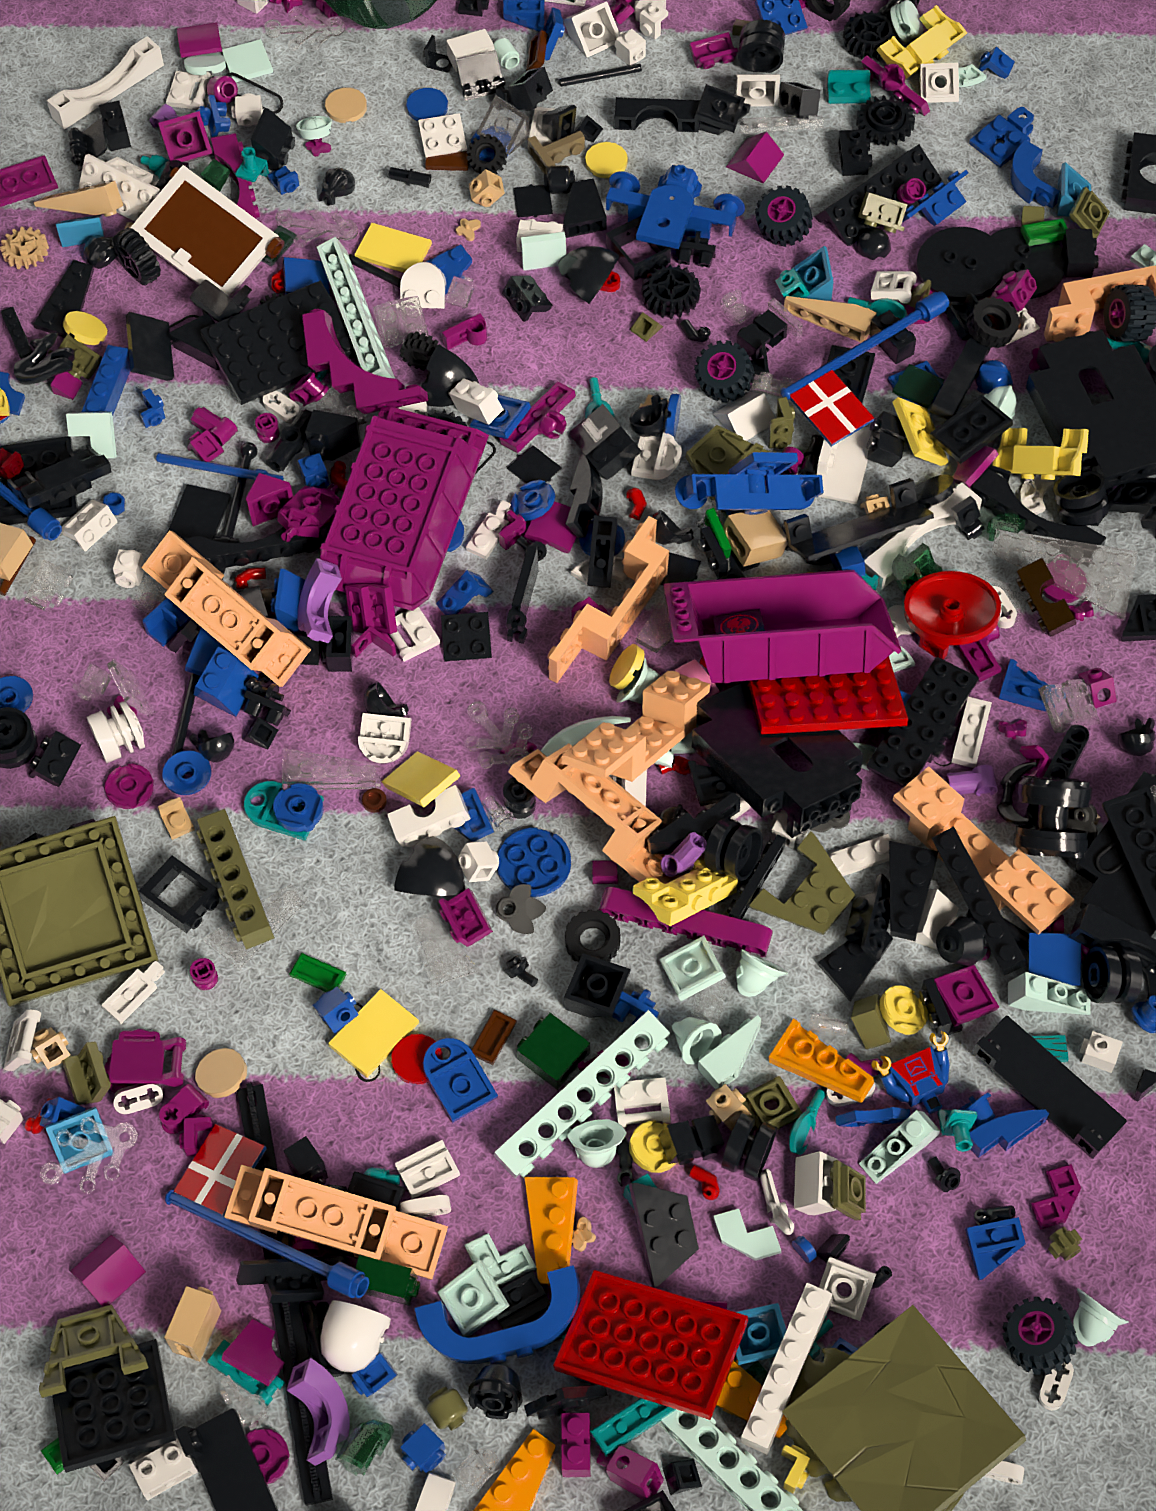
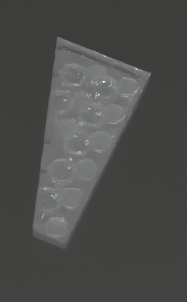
[992,529,1138,621]

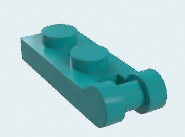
[207,1340,285,1406]

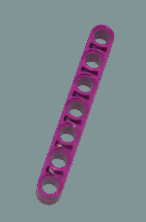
[598,887,773,957]

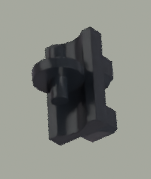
[676,231,716,268]
[244,683,291,726]

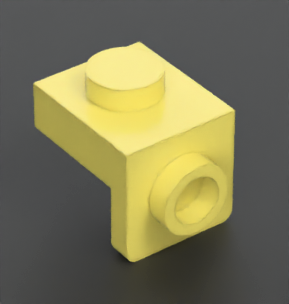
[781,1445,810,1494]

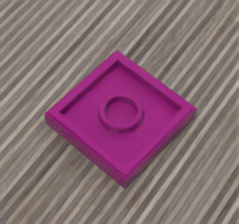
[934,965,999,1027]

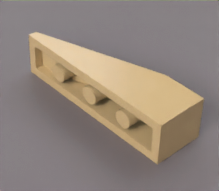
[34,181,124,217]
[783,296,877,343]

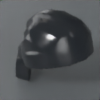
[319,167,355,207]
[83,236,116,269]
[629,394,668,437]
[652,510,694,545]
[364,681,409,717]
[1118,718,1156,756]
[189,729,235,763]

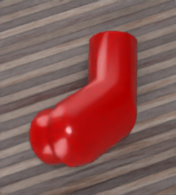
[271,268,285,293]

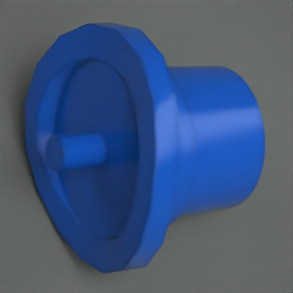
[1131,995,1156,1033]
[958,1092,996,1128]

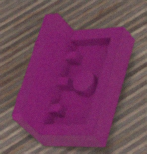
[689,32,738,69]
[991,269,1037,312]
[438,888,493,947]

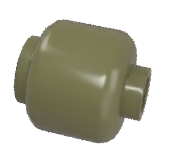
[426,1386,468,1431]

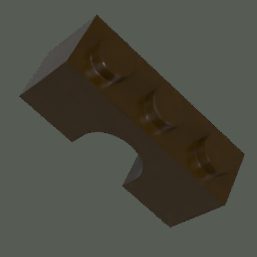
[1015,558,1077,636]

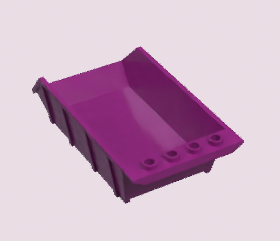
[320,407,489,611]
[664,570,902,684]

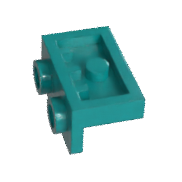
[827,70,871,104]

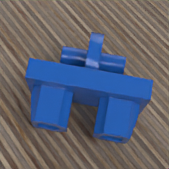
[195,95,231,138]
[612,989,659,1025]

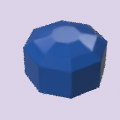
[103,493,125,515]

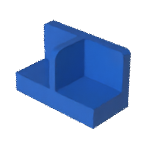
[143,598,191,647]

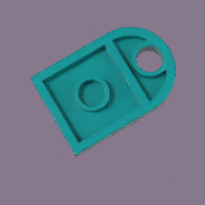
[244,781,324,841]

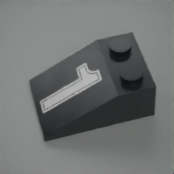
[568,404,642,480]

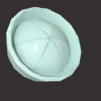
[296,116,332,140]

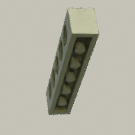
[196,809,275,950]

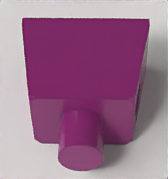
[596,1446,664,1500]

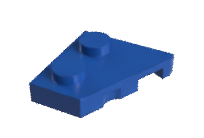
[432,788,494,842]
[965,1217,1026,1281]

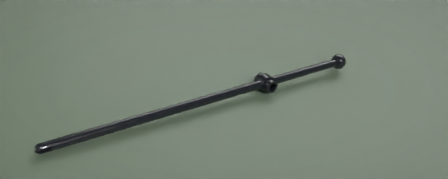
[172,442,258,756]

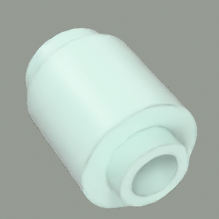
[494,38,520,69]

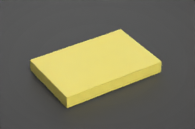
[355,223,432,273]
[892,397,948,466]
[381,751,460,807]
[328,989,419,1078]

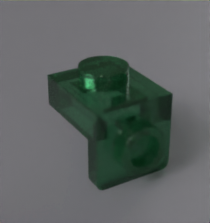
[987,513,1026,542]

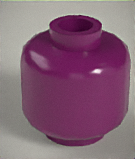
[207,75,238,103]

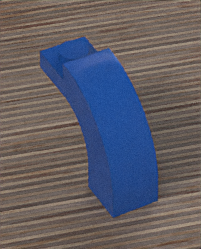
[1010,140,1060,209]

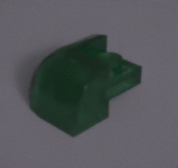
[892,543,943,596]
[335,1419,394,1476]

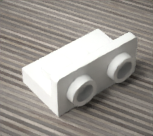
[62,499,117,551]

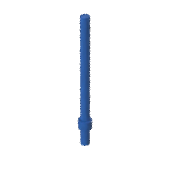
[156,453,284,482]

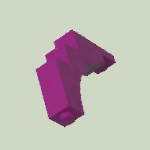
[302,309,428,415]

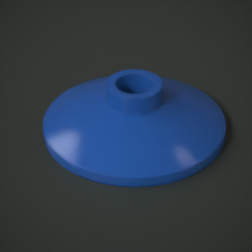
[0,676,33,712]
[162,751,212,795]

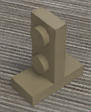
[527,131,585,174]

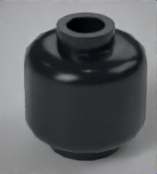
[544,165,575,194]

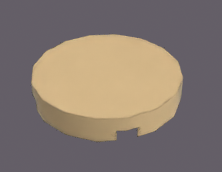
[325,88,367,123]
[195,1048,247,1098]

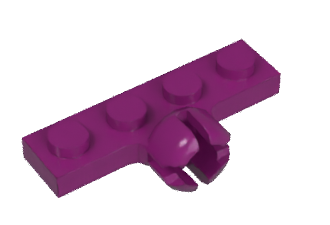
[861,55,930,116]
[499,381,576,453]
[957,625,1001,682]

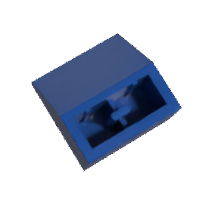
[271,569,305,634]

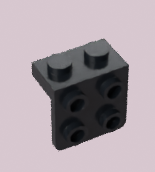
[190,280,252,322]
[698,526,760,578]

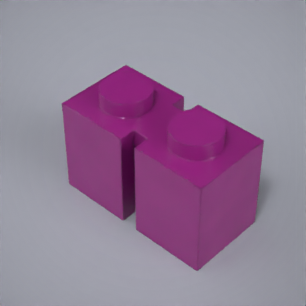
[561,1413,591,1477]

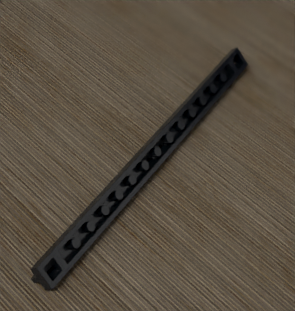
[237,1083,333,1506]

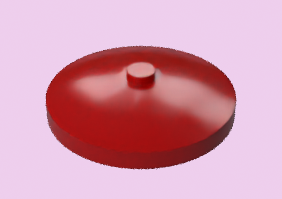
[904,571,1001,645]

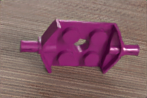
[277,483,341,542]

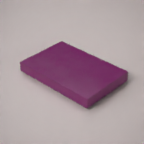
[0,155,58,207]

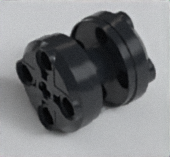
[1013,776,1092,858]

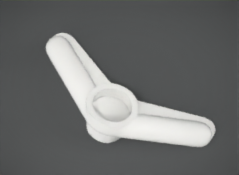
[760,1168,794,1235]

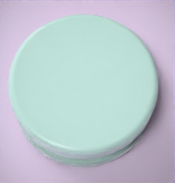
[890,0,923,42]

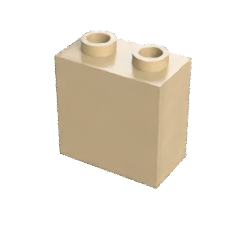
[723,510,788,567]
[0,523,33,581]
[164,1286,221,1362]

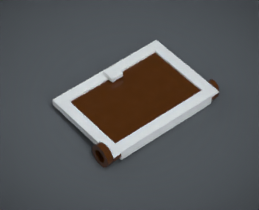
[130,165,285,297]

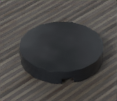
[915,474,957,507]

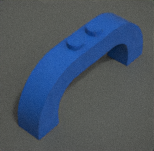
[414,1265,581,1365]

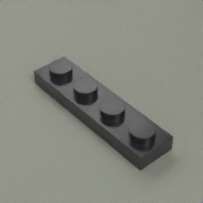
[727,834,786,920]

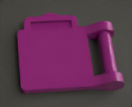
[109,1029,187,1087]

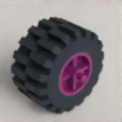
[755,185,813,247]
[1103,285,1156,342]
[694,340,754,403]
[1002,1297,1078,1375]

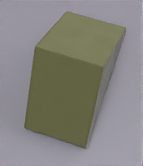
[851,994,891,1049]

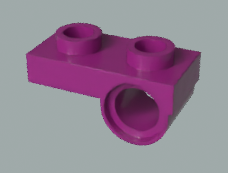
[442,313,487,350]

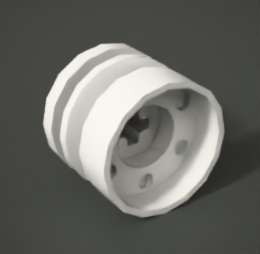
[86,701,145,764]

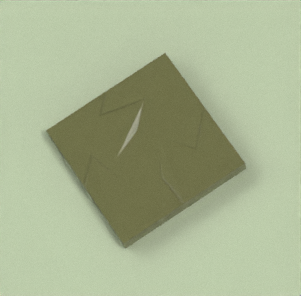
[0,816,159,1007]
[782,1305,1026,1511]

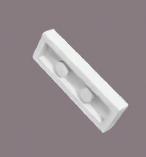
[951,697,992,768]
[828,834,891,876]

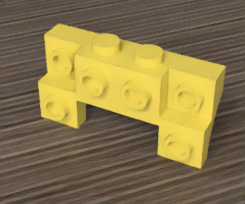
[876,5,967,80]
[993,428,1089,480]
[633,853,738,926]

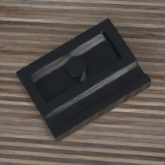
[495,1271,551,1330]

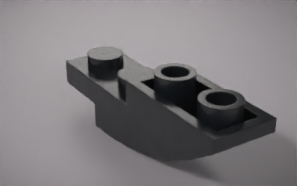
[566,454,603,538]
[647,792,740,854]

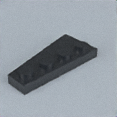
[33,260,94,338]
[889,841,938,941]

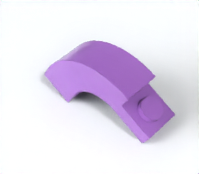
[298,558,342,643]
[287,1358,350,1466]

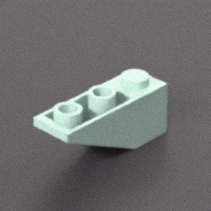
[1008,972,1090,1015]
[698,1015,761,1090]
[859,1110,941,1184]

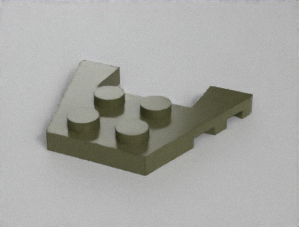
[685,425,777,513]
[749,831,855,935]
[39,1305,149,1398]

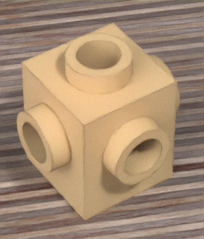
[469,169,505,207]
[30,1027,70,1069]
[706,1084,752,1131]

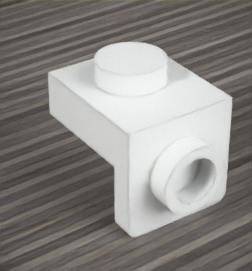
[640,2,668,39]

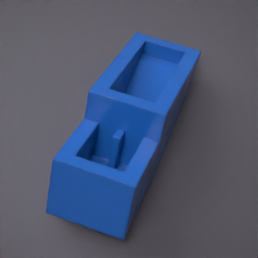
[829,546,866,576]
[970,1109,1049,1158]

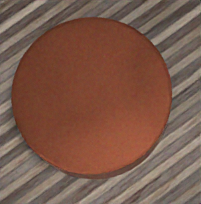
[362,788,387,813]

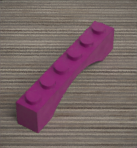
[211,133,262,223]

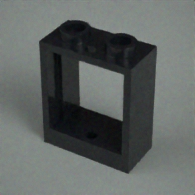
[606,215,671,281]
[139,855,220,934]

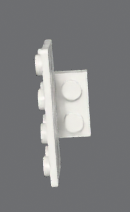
[78,154,160,221]
[817,427,871,504]

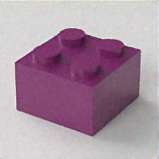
[158,111,213,163]

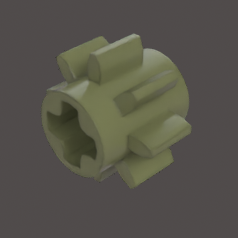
[1048,1227,1083,1261]

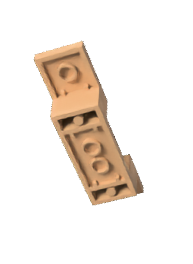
[1044,265,1156,342]
[547,516,669,683]
[141,530,311,687]
[562,671,710,782]
[508,743,687,884]
[893,766,1075,935]
[224,1165,448,1280]

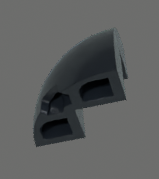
[558,246,619,304]
[421,345,479,407]
[394,836,465,896]

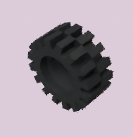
[467,134,507,175]
[400,332,442,372]

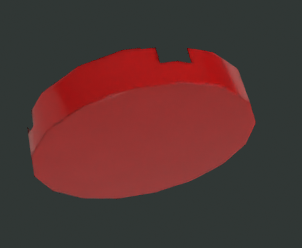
[391,1034,443,1084]

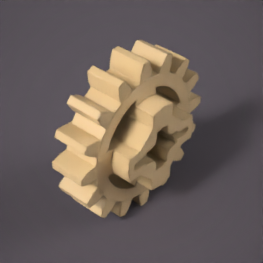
[0,227,49,269]

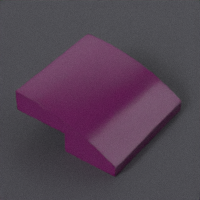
[177,22,222,58]
[524,501,576,554]
[345,584,397,634]

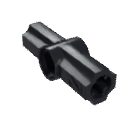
[266,409,312,473]

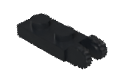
[302,1302,344,1377]

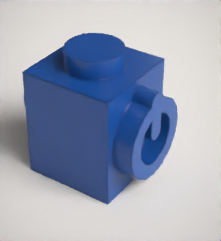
[298,453,330,489]
[313,987,359,1034]
[400,1423,446,1474]

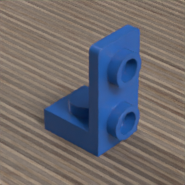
[436,570,494,615]

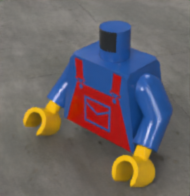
[871,1031,950,1114]

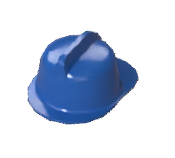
[976,360,1014,394]

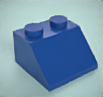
[193,646,259,717]

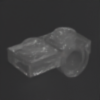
[220,1375,269,1431]

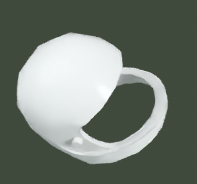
[320,1300,391,1372]

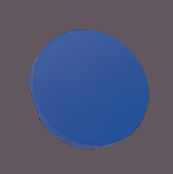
[497,827,571,897]

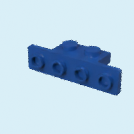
[902,170,968,226]

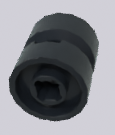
[503,777,536,819]

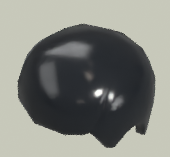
[857,228,891,260]

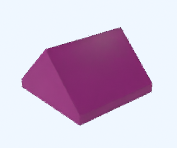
[726,131,784,184]
[246,473,293,527]
[70,1235,146,1307]

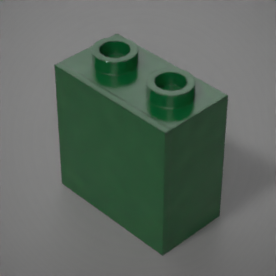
[516,1013,590,1090]
[355,1255,420,1306]

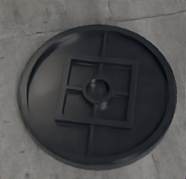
[917,227,1005,302]
[991,227,1066,299]

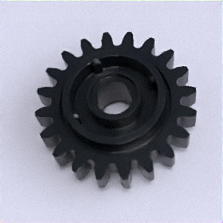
[856,95,915,146]

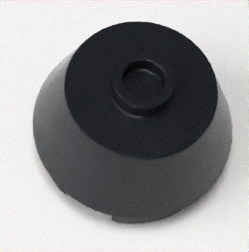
[936,916,988,967]
[468,1364,523,1419]

